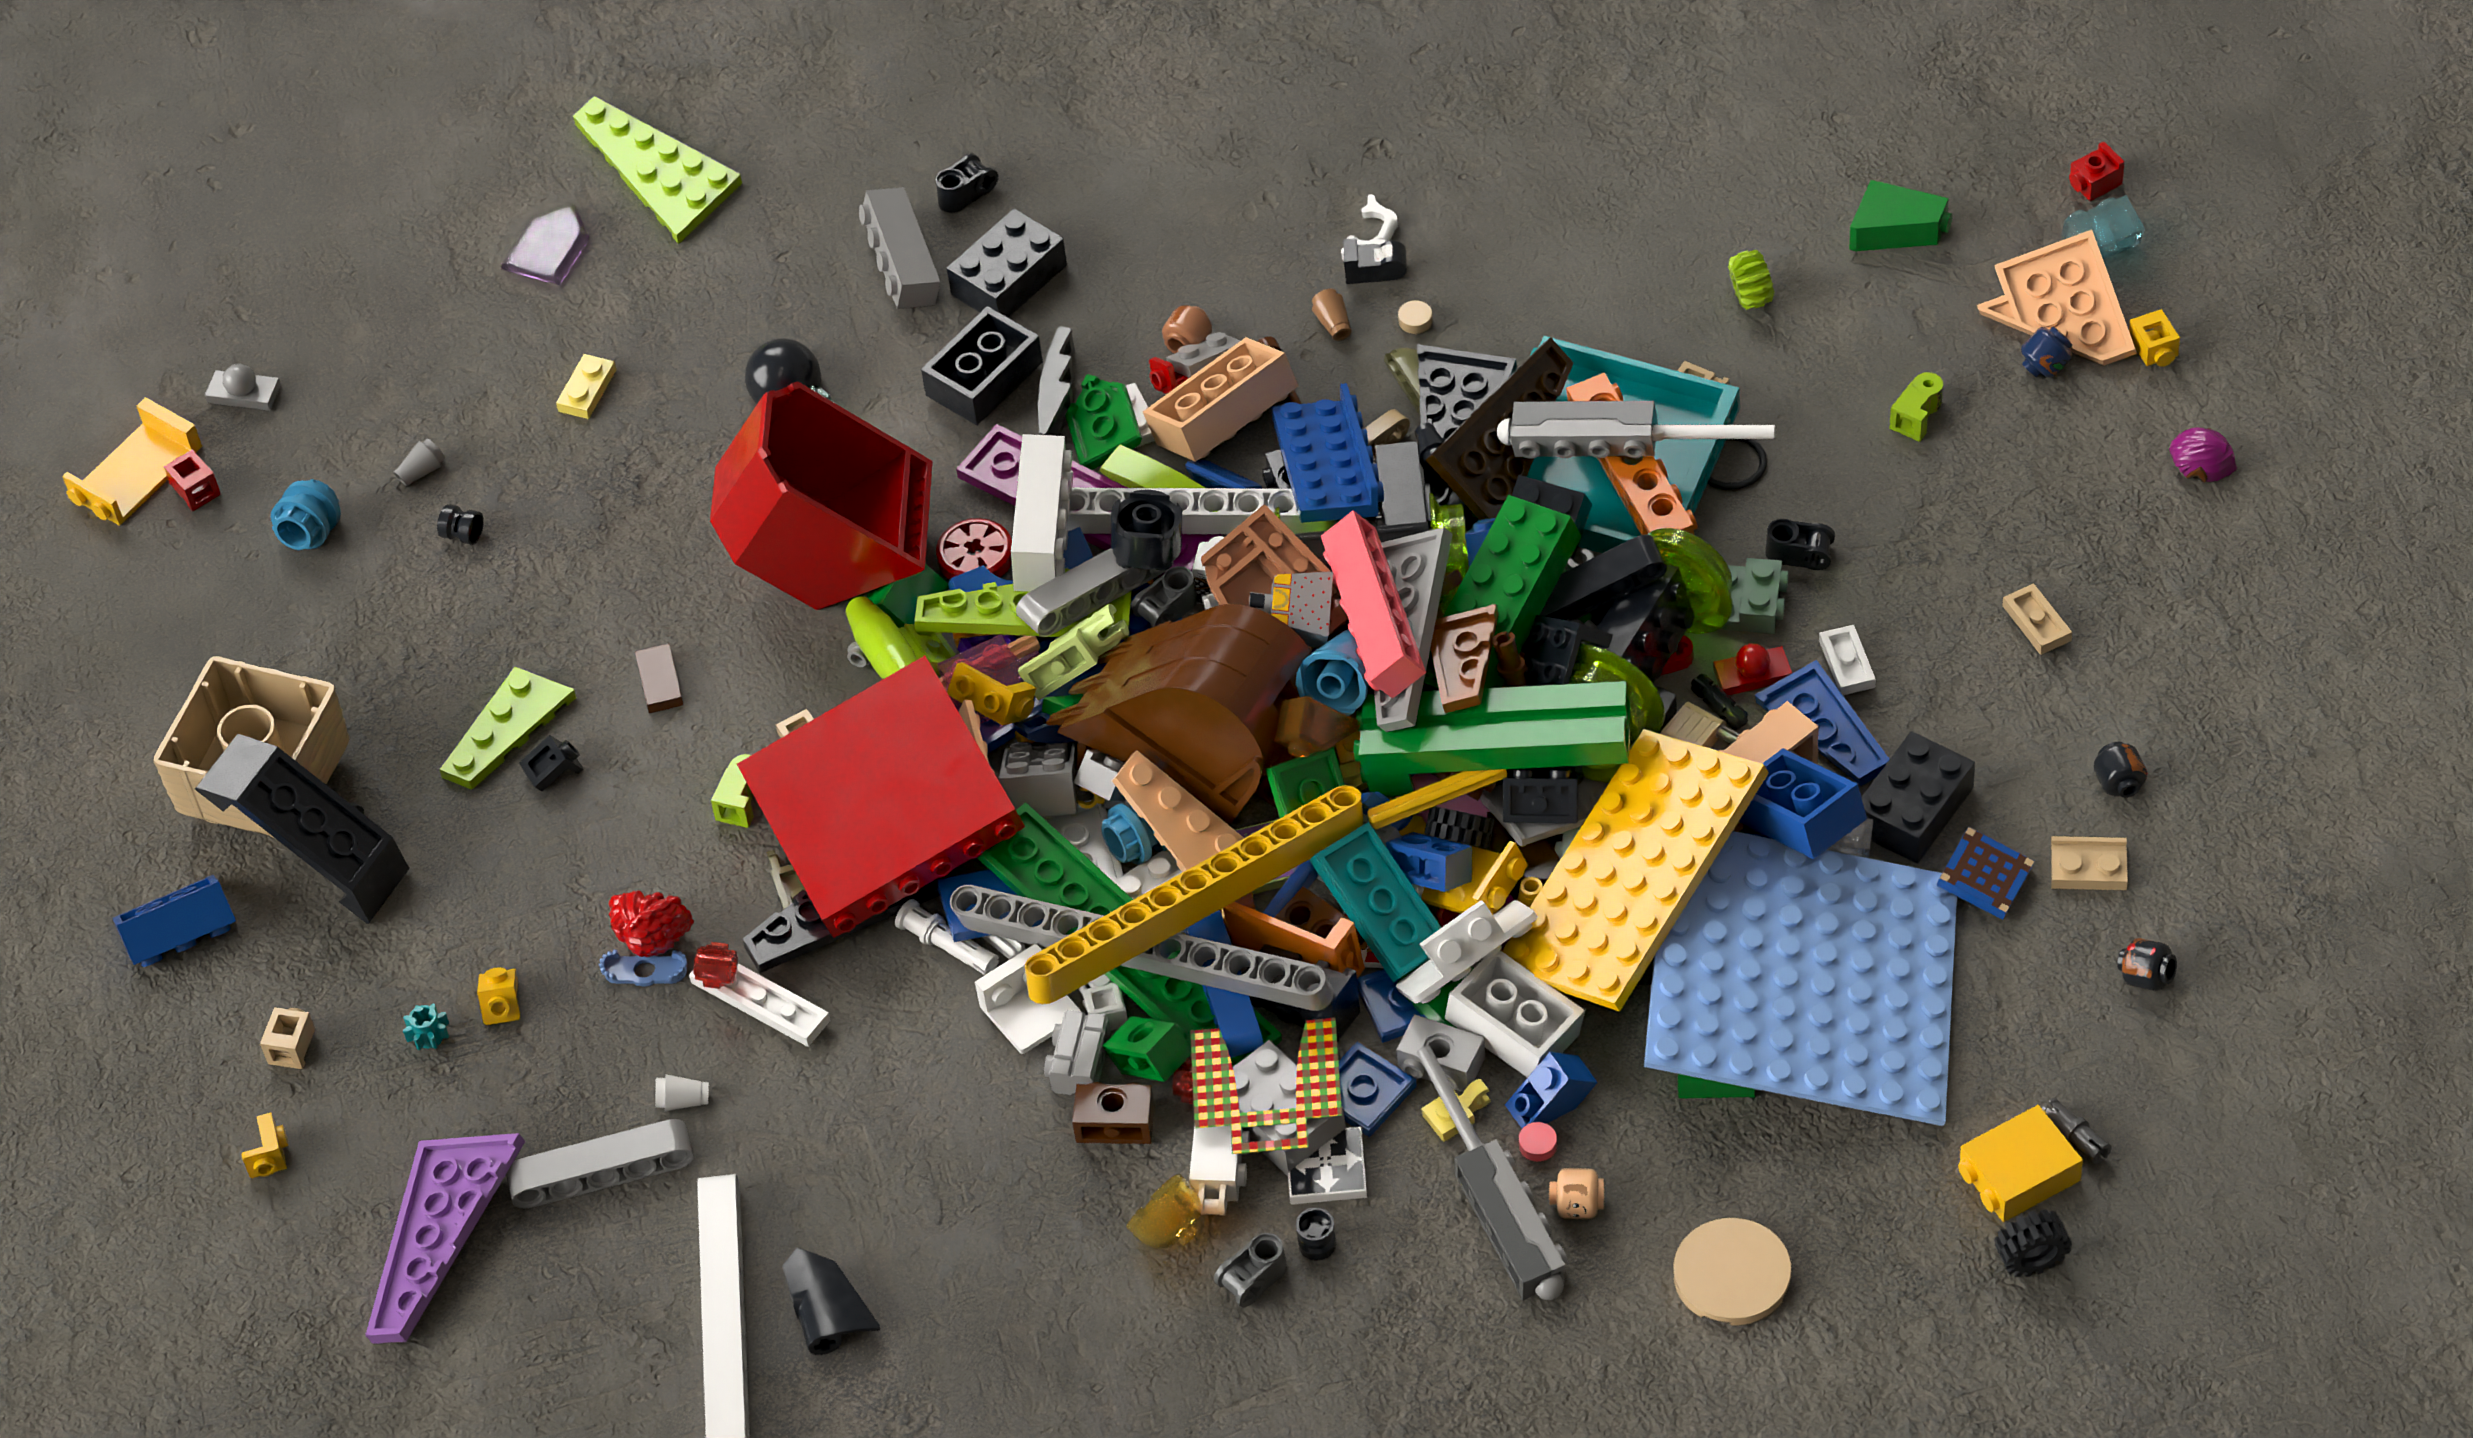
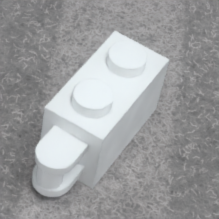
[1189,1126,1250,1216]

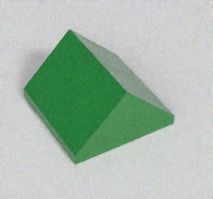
[867,563,949,628]

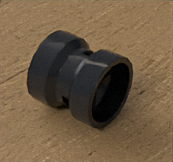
[437,504,484,545]
[1296,1207,1337,1261]

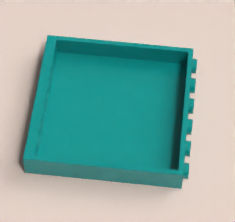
[1471,336,1740,565]

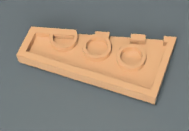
[1112,750,1244,872]

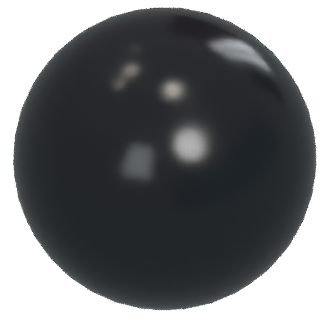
[745,338,821,404]

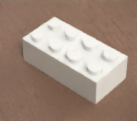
[1011,434,1073,592]

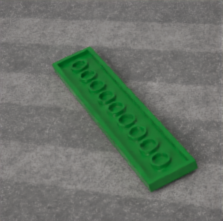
[977,802,1282,1067]

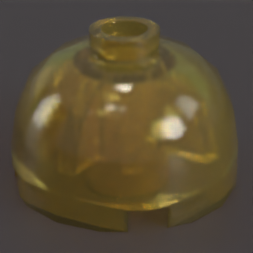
[1126,1173,1202,1249]

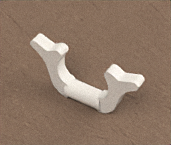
[1341,194,1398,260]

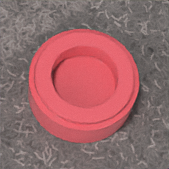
[1519,1122,1557,1162]

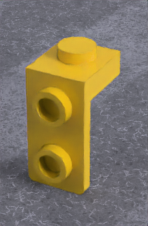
[947,662,1037,725]

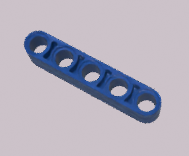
[1184,910,1263,1058]

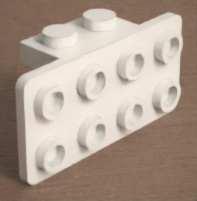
[1396,900,1538,1004]

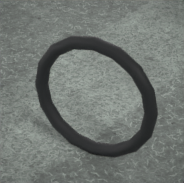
[1708,439,1767,490]

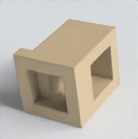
[260,1007,315,1069]

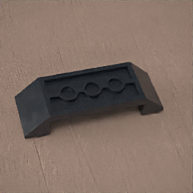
[195,734,410,924]

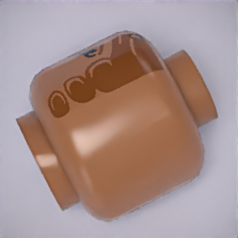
[1162,305,1212,354]

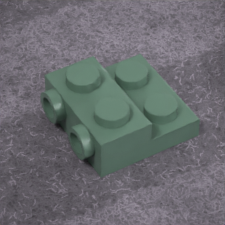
[1704,558,1789,634]

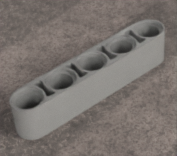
[1016,548,1167,637]
[506,1119,693,1209]

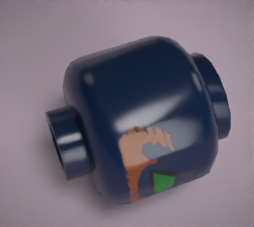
[2021,326,2073,378]

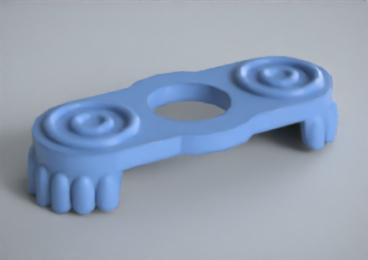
[599,950,688,987]

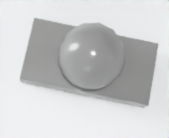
[205,363,281,411]

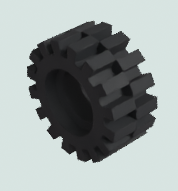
[1424,806,1495,848]
[1994,1210,2072,1277]

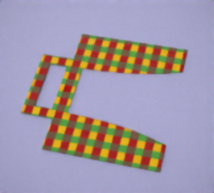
[1190,1018,1342,1154]

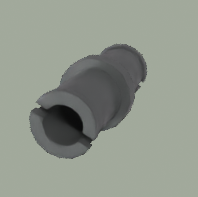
[2042,1098,2112,1164]

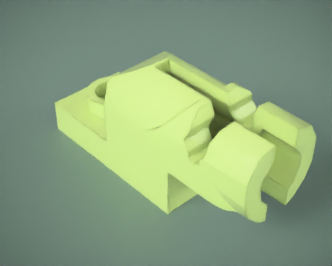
[1018,604,1129,700]

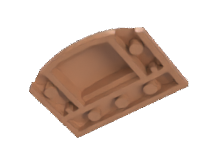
[1201,504,1348,651]

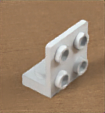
[975,943,1081,1054]

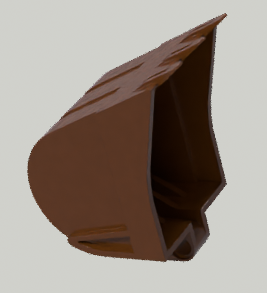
[1046,604,1335,826]

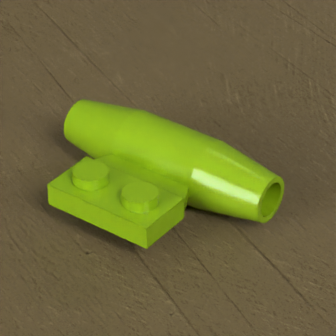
[846,596,961,679]

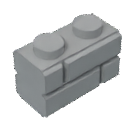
[1044,1010,1111,1095]

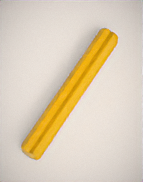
[1367,769,1507,829]

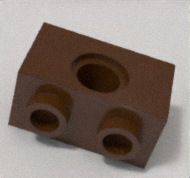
[1072,1082,1155,1144]

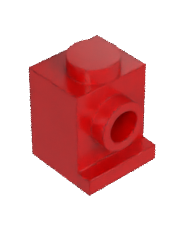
[2069,142,2125,201]
[164,449,221,512]

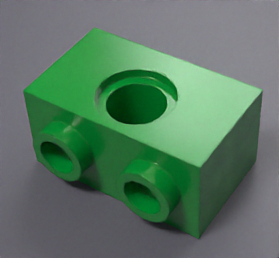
[1102,1016,1191,1082]

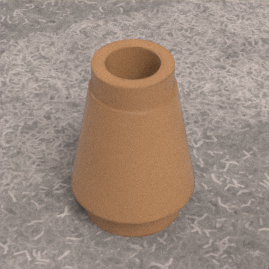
[1312,289,1352,341]

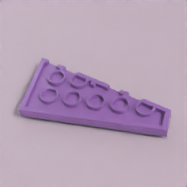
[365,1133,525,1344]

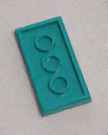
[1309,822,1442,983]

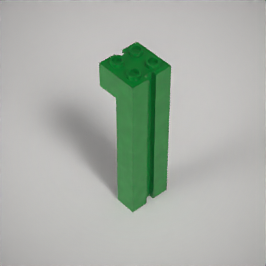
[1354,681,1631,796]

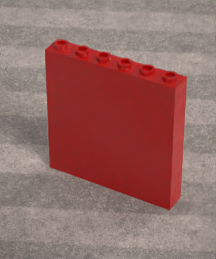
[737,656,1025,938]

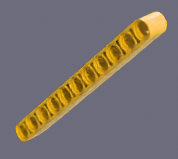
[1025,785,1364,1004]

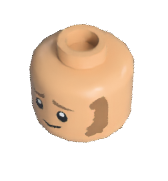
[1549,1168,1604,1219]

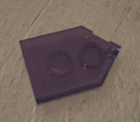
[501,205,590,285]

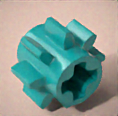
[403,1003,450,1050]

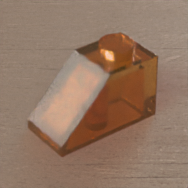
[1274,696,1360,757]

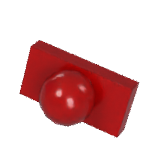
[1713,643,1792,695]

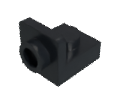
[519,735,584,792]

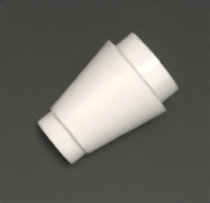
[655,1074,709,1111]

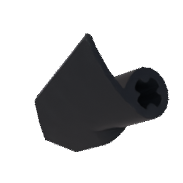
[782,1248,880,1355]

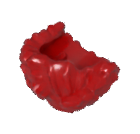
[608,890,694,957]

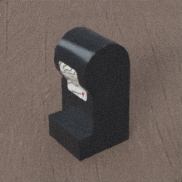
[1343,239,1407,284]

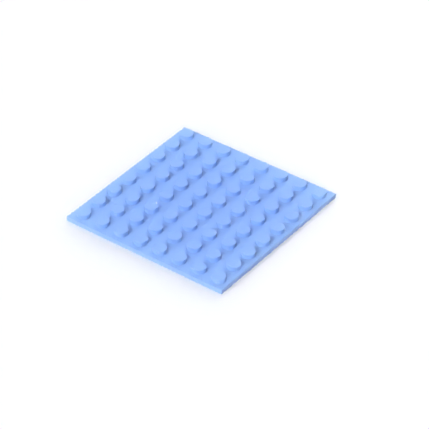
[1644,831,1957,1126]

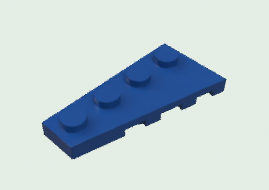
[1755,660,1890,786]

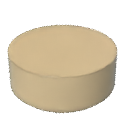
[1398,300,1432,334]

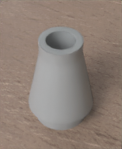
[393,438,445,487]

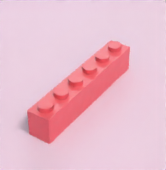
[1321,511,1426,699]

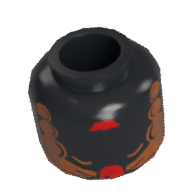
[2093,742,2148,798]
[2117,938,2177,991]

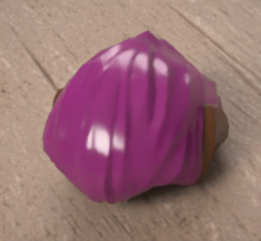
[2169,427,2237,483]

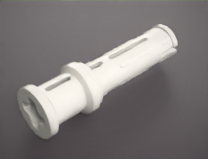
[895,899,999,976]

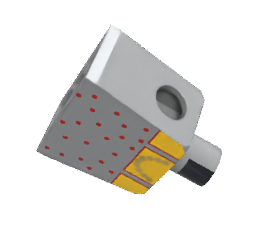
[1248,572,1333,649]

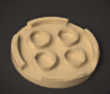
[1674,1218,1791,1326]

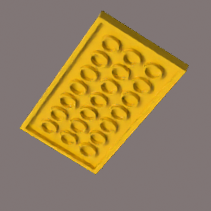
[1502,729,1769,1012]

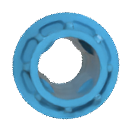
[271,479,341,550]
[1101,804,1168,865]

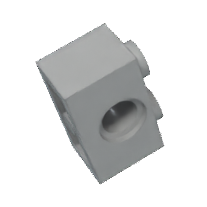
[1396,1014,1485,1092]

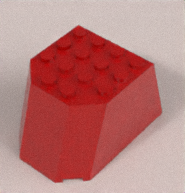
[710,381,933,610]

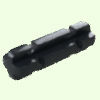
[1691,673,1748,730]

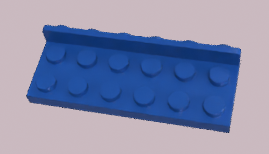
[1272,383,1384,523]

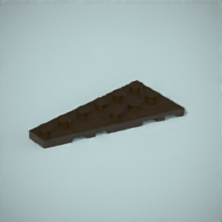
[1426,337,1574,520]

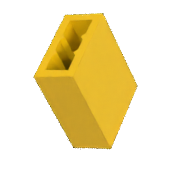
[1958,1104,2083,1222]

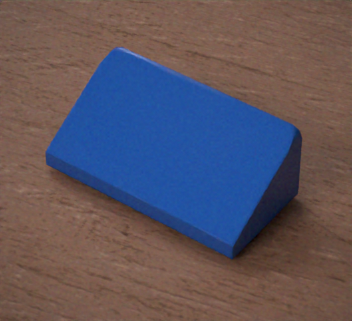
[1185,460,1262,489]

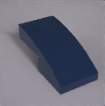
[1013,712,1076,744]

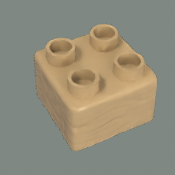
[154,656,350,838]

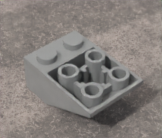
[999,742,1078,817]

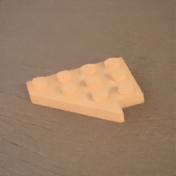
[1977,230,2137,366]

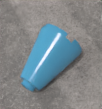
[1296,629,1369,718]

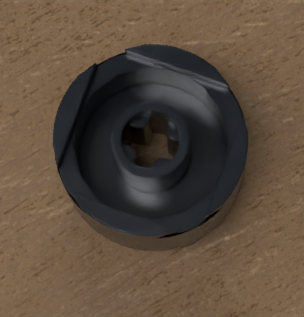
[1111,490,1182,571]

